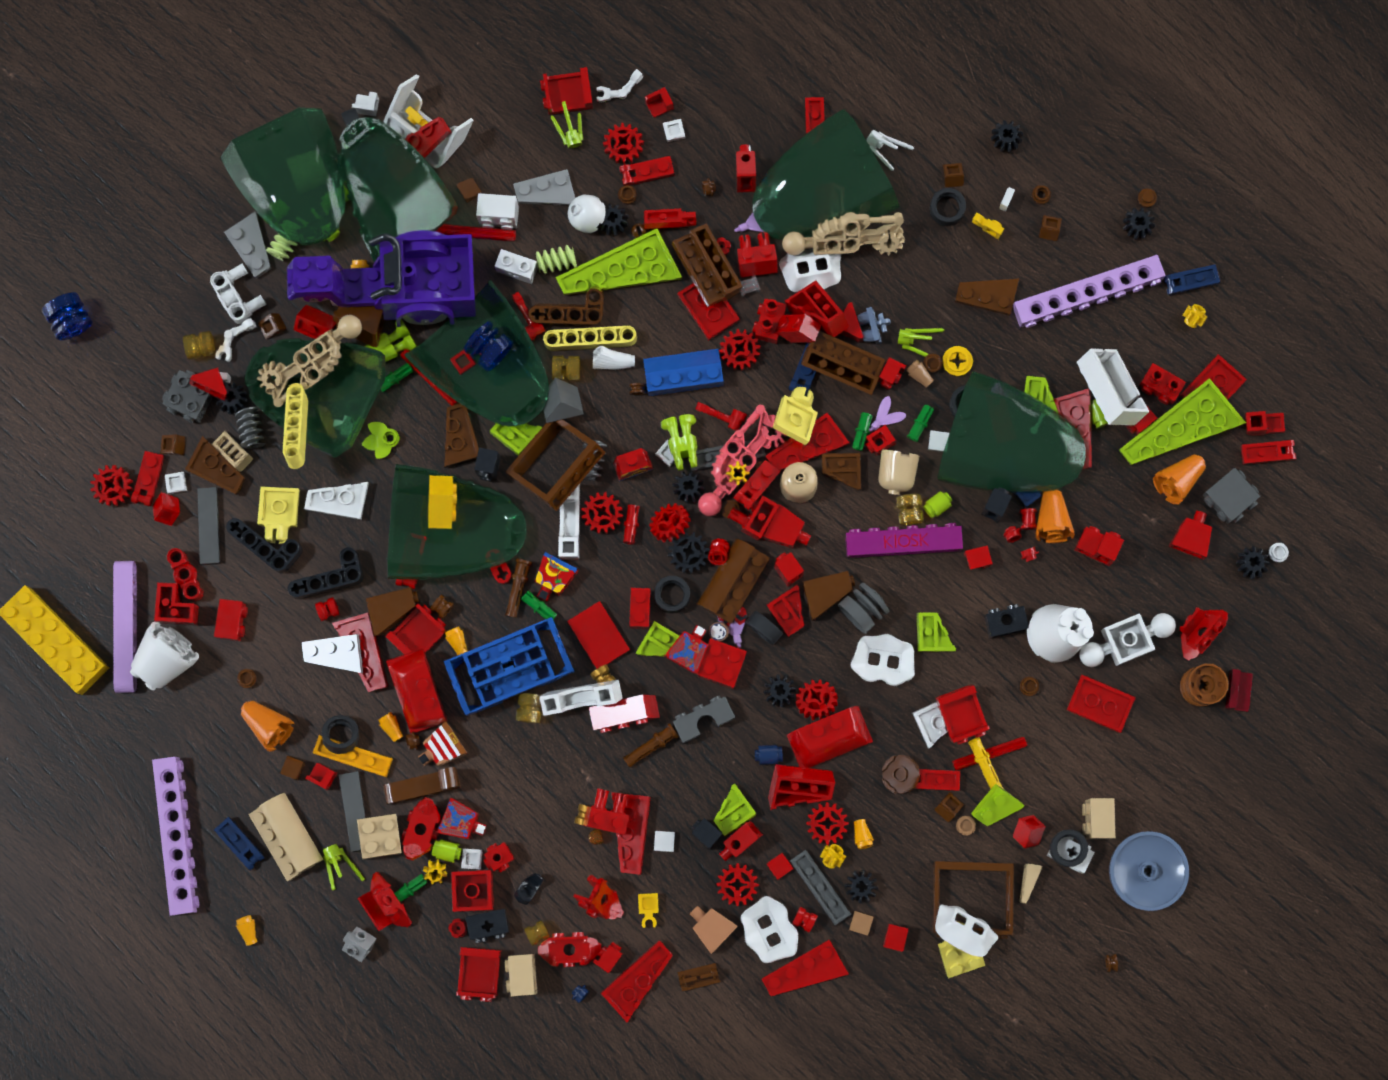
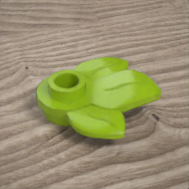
[362,422,400,459]

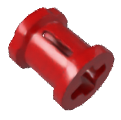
[1020,508,1037,530]

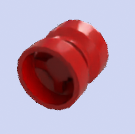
[708,538,730,565]
[315,597,340,621]
[792,907,818,933]

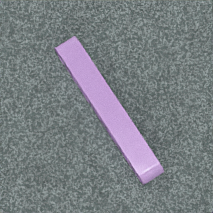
[113,561,137,693]

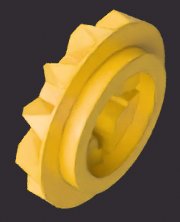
[942,346,973,377]

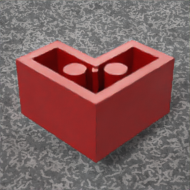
[1074,526,1124,566]
[154,582,199,625]

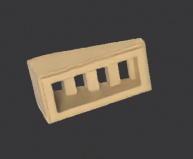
[211,431,253,472]
[1019,864,1042,903]

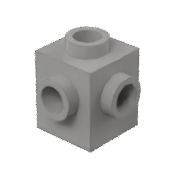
[342,927,376,963]

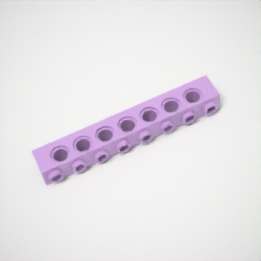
[1012,255,1165,328]
[152,756,199,916]

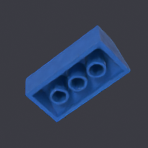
[643,349,724,396]

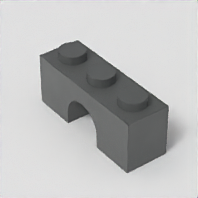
[673,695,735,744]

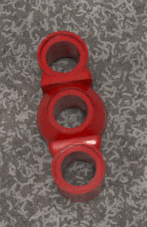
[167,548,204,602]

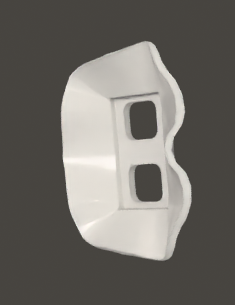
[779,248,841,292]
[851,634,915,686]
[741,896,798,963]
[935,904,998,957]

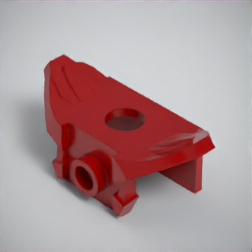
[1180,607,1228,661]
[401,797,441,861]
[357,872,412,931]
[573,875,624,919]
[538,932,602,967]

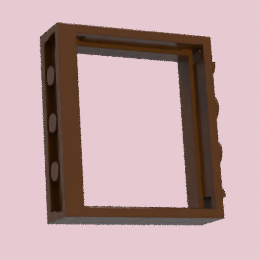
[505,419,606,511]
[932,861,1014,939]

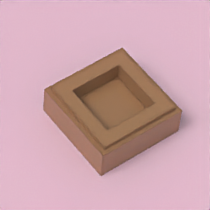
[849,911,873,936]

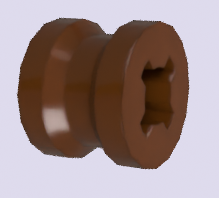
[430,595,454,619]

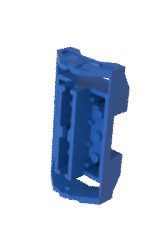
[444,617,574,716]

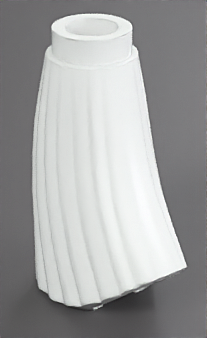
[593,345,635,369]

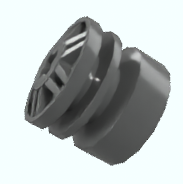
[838,582,890,634]

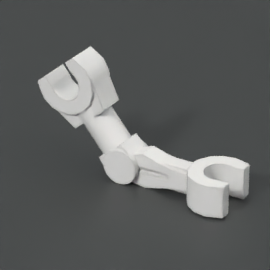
[597,69,643,103]
[216,318,257,362]

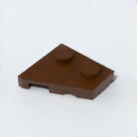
[822,453,861,491]

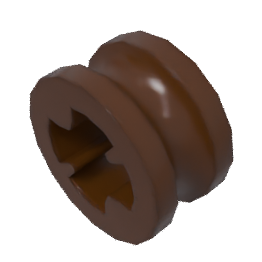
[630,383,647,396]
[1105,954,1118,972]

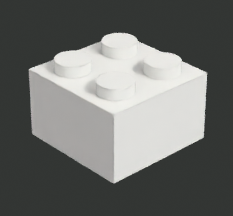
[476,193,519,230]

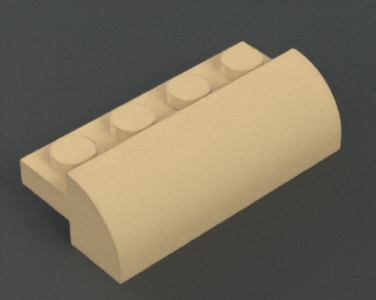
[249,793,323,881]

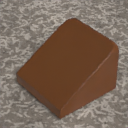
[943,163,964,187]
[456,178,482,203]
[1039,215,1062,241]
[258,313,286,339]
[160,434,185,455]
[280,756,305,780]
[934,792,964,822]

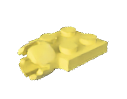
[773,387,818,445]
[257,487,300,544]
[938,921,985,978]

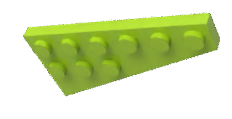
[556,228,682,296]
[1119,378,1246,465]

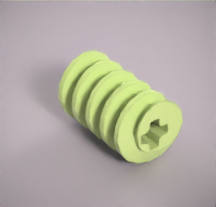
[266,219,305,261]
[536,245,577,274]

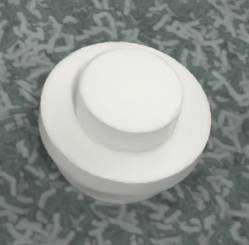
[1269,543,1289,562]

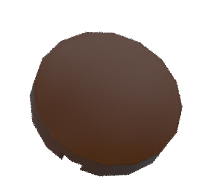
[882,755,920,794]

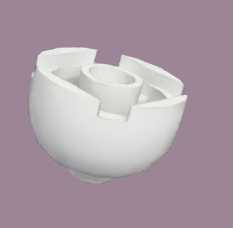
[568,195,605,233]

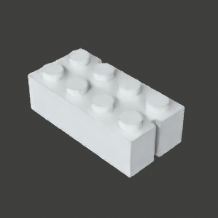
[1077,349,1149,425]

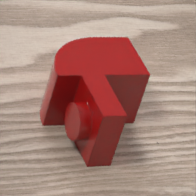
[1245,411,1285,436]

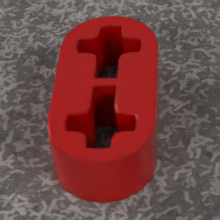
[486,549,512,584]

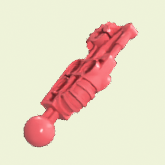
[698,405,787,517]

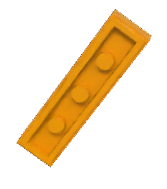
[313,735,393,777]

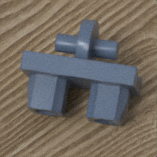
[858,307,891,344]

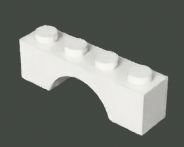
[558,484,580,560]
[539,680,623,716]

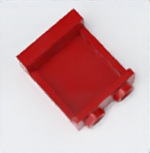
[540,67,593,115]
[385,604,447,654]
[935,684,990,744]
[456,947,501,1002]

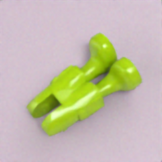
[360,319,418,367]
[661,414,697,471]

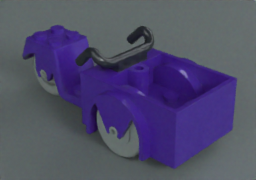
[287,230,476,327]

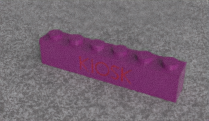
[845,523,963,558]

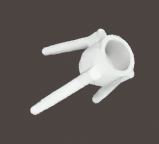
[866,130,914,171]

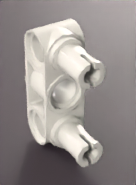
[210,264,266,324]

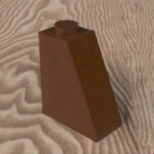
[333,306,386,347]
[803,571,855,621]
[366,587,419,638]

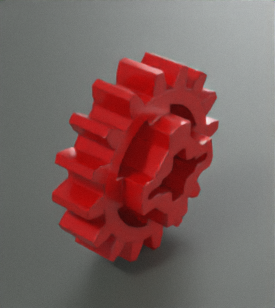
[603,123,644,165]
[719,329,760,371]
[90,465,133,507]
[582,492,623,534]
[649,503,691,542]
[796,680,838,721]
[806,802,849,845]
[716,863,759,906]

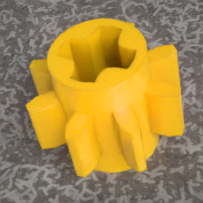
[1182,304,1207,328]
[725,461,750,486]
[820,844,846,868]
[423,859,447,884]

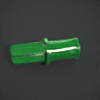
[376,363,413,392]
[907,405,934,442]
[852,412,873,451]
[521,590,557,620]
[394,874,428,902]

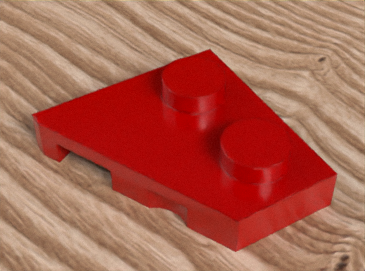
[767,585,804,637]

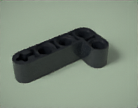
[226,518,303,574]
[288,547,364,599]

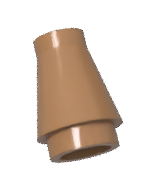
[906,360,934,387]

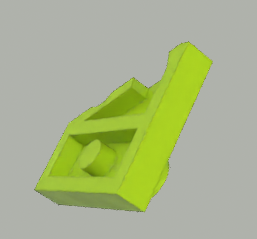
[1022,376,1059,418]
[490,417,542,456]
[917,613,956,652]
[636,621,679,657]
[713,784,757,837]
[971,784,1025,826]

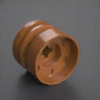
[1180,664,1228,707]

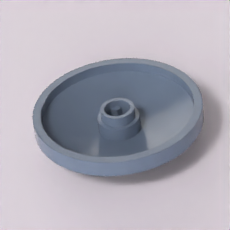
[1109,831,1189,911]

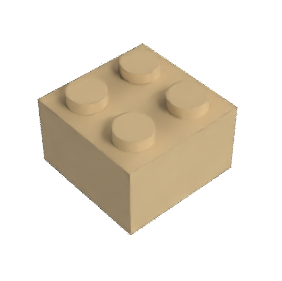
[1082,798,1115,839]
[357,814,402,860]
[505,954,537,996]

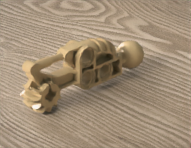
[782,212,905,256]
[257,315,362,407]

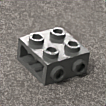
[162,370,213,423]
[1203,468,1260,524]

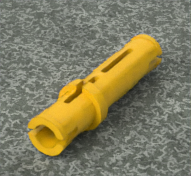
[968,737,1004,790]

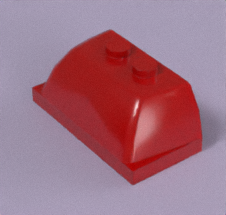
[386,649,448,733]
[786,706,873,768]

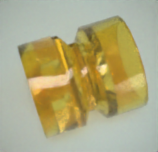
[183,331,215,360]
[552,356,580,380]
[896,494,924,525]
[516,693,542,723]

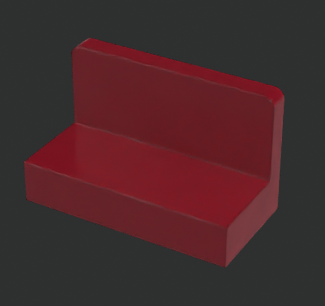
[1225,669,1253,712]

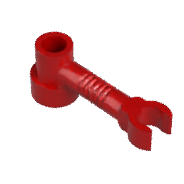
[512,292,545,342]
[695,402,747,431]

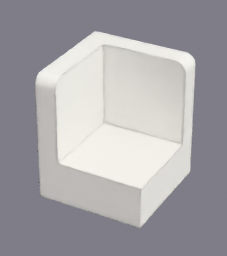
[352,92,379,116]

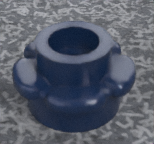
[571,985,589,1003]

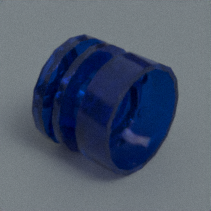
[42,292,93,341]
[463,321,514,372]

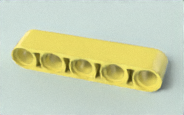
[543,326,637,351]
[283,383,308,469]

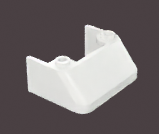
[384,74,474,168]

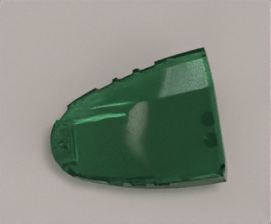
[220,107,346,245]
[752,109,900,240]
[337,117,458,262]
[404,280,549,426]
[245,338,386,458]
[938,371,1086,493]
[387,464,526,580]

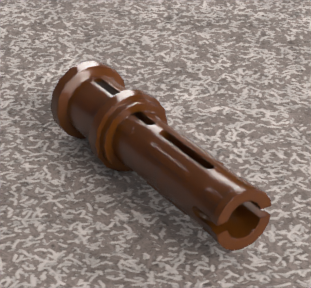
[505,558,532,618]
[623,723,679,767]

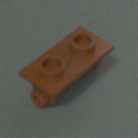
[677,963,720,992]

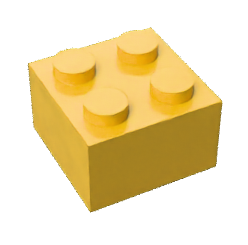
[428,475,457,529]

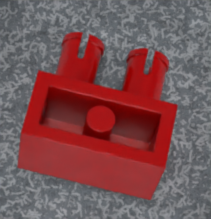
[737,232,778,278]
[752,299,787,344]
[1139,363,1186,405]
[727,493,779,540]
[583,788,629,835]

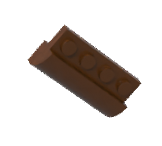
[672,223,743,307]
[801,331,885,395]
[696,539,770,624]

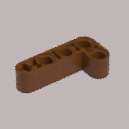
[528,286,604,324]
[383,767,461,805]

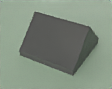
[541,377,584,423]

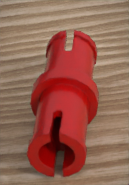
[623,505,640,545]

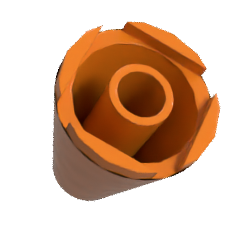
[1153,454,1206,505]
[1036,488,1075,543]
[241,701,294,752]

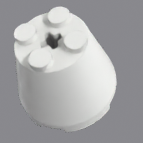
[1027,604,1094,663]
[130,621,199,690]

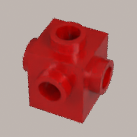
[483,842,515,873]

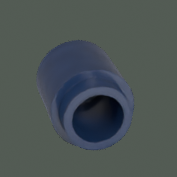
[755,745,783,765]

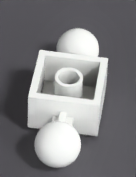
[1079,613,1176,667]

